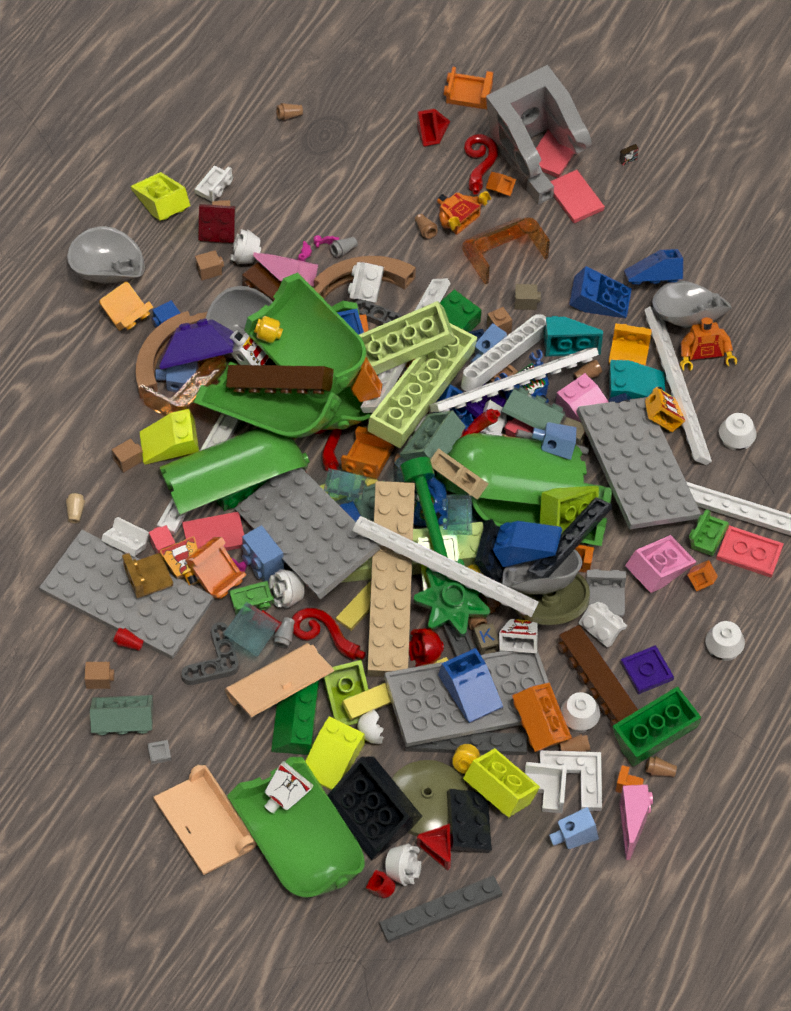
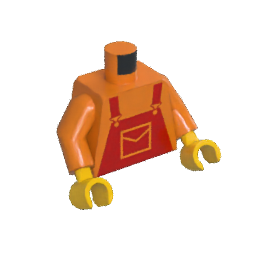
[437,191,491,235]
[679,317,737,371]

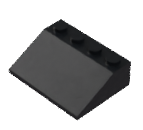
[327,756,423,860]

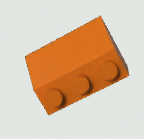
[512,683,572,752]

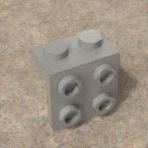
[585,569,626,617]

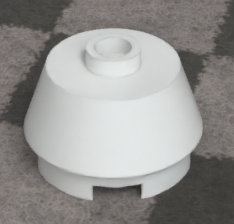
[230,229,261,264]
[719,413,757,450]
[269,569,304,608]
[705,621,745,661]
[560,692,600,733]
[385,844,421,886]

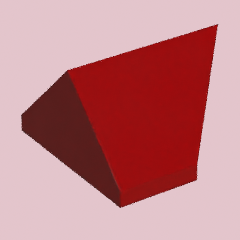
[417,108,451,146]
[417,824,451,871]

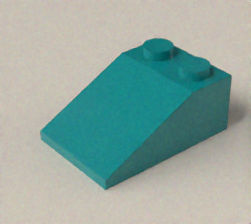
[544,316,603,357]
[609,360,665,399]

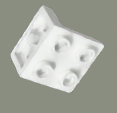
[348,262,384,303]

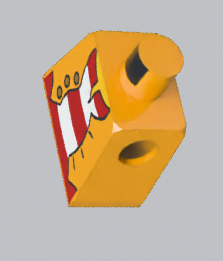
[645,387,686,432]
[160,536,199,586]

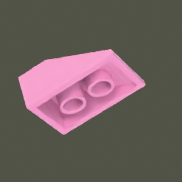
[253,252,318,286]
[556,374,608,437]
[625,535,696,593]
[619,785,653,860]

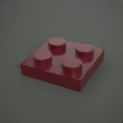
[198,204,236,243]

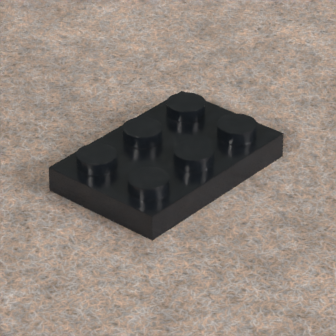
[475,519,504,583]
[447,789,492,853]

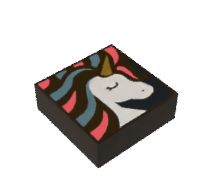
[619,144,639,166]

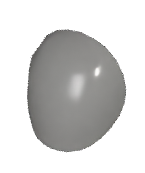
[67,226,145,284]
[652,281,732,328]
[206,286,273,359]
[501,549,582,594]

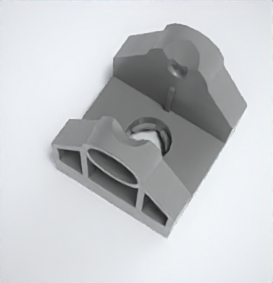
[486,65,592,179]

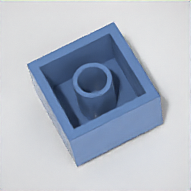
[241,525,284,582]

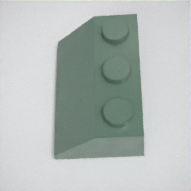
[502,387,566,430]
[399,410,466,460]
[90,695,153,735]

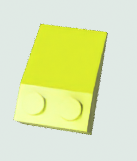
[130,172,190,220]
[140,409,199,465]
[305,716,365,790]

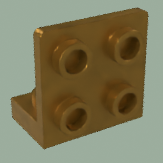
[122,553,173,598]

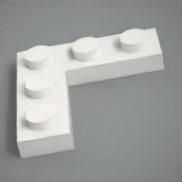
[540,751,602,811]

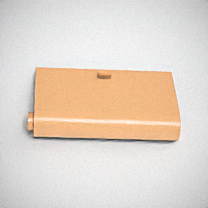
[225,643,334,717]
[153,765,257,875]

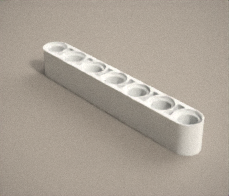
[461,314,546,391]

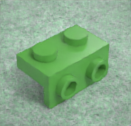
[689,509,729,556]
[229,581,274,615]

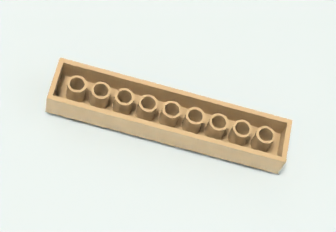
[367,481,415,677]

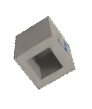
[527,172,554,205]

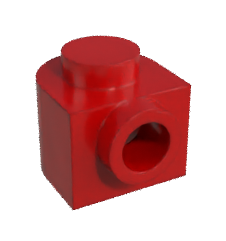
[366,869,396,898]

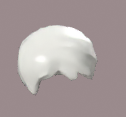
[357,709,384,744]

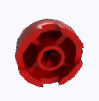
[409,628,444,667]

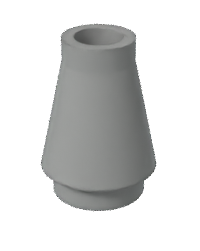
[330,237,358,257]
[273,617,295,648]

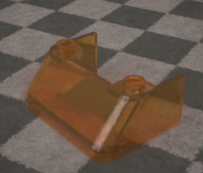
[463,217,550,285]
[139,355,227,416]

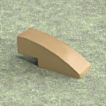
[431,448,489,500]

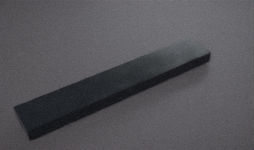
[527,497,612,579]

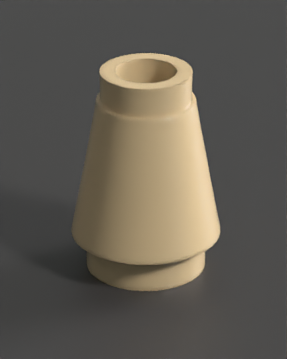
[66,493,85,523]

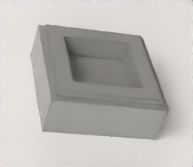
[148,740,171,765]

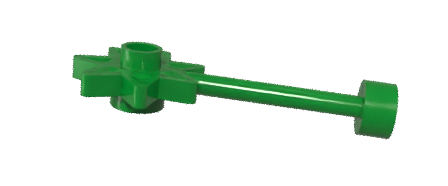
[400,457,490,637]

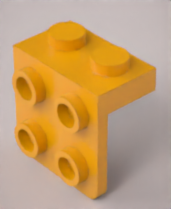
[99,282,153,331]
[608,323,652,366]

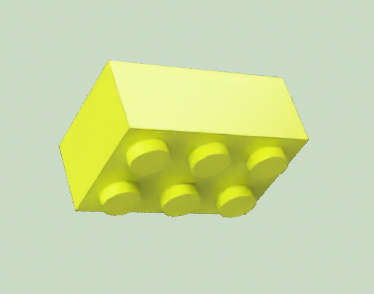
[463,749,540,817]

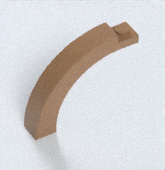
[314,256,416,299]
[136,311,207,399]

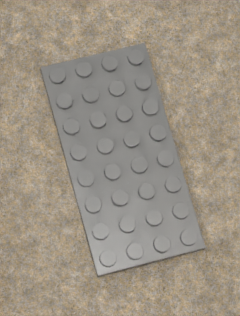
[576,397,701,529]
[235,468,381,599]
[39,530,214,660]
[384,650,549,747]

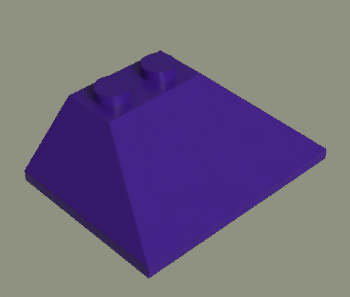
[159,319,235,369]

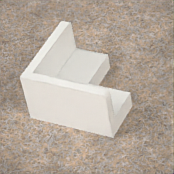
[525,762,567,814]

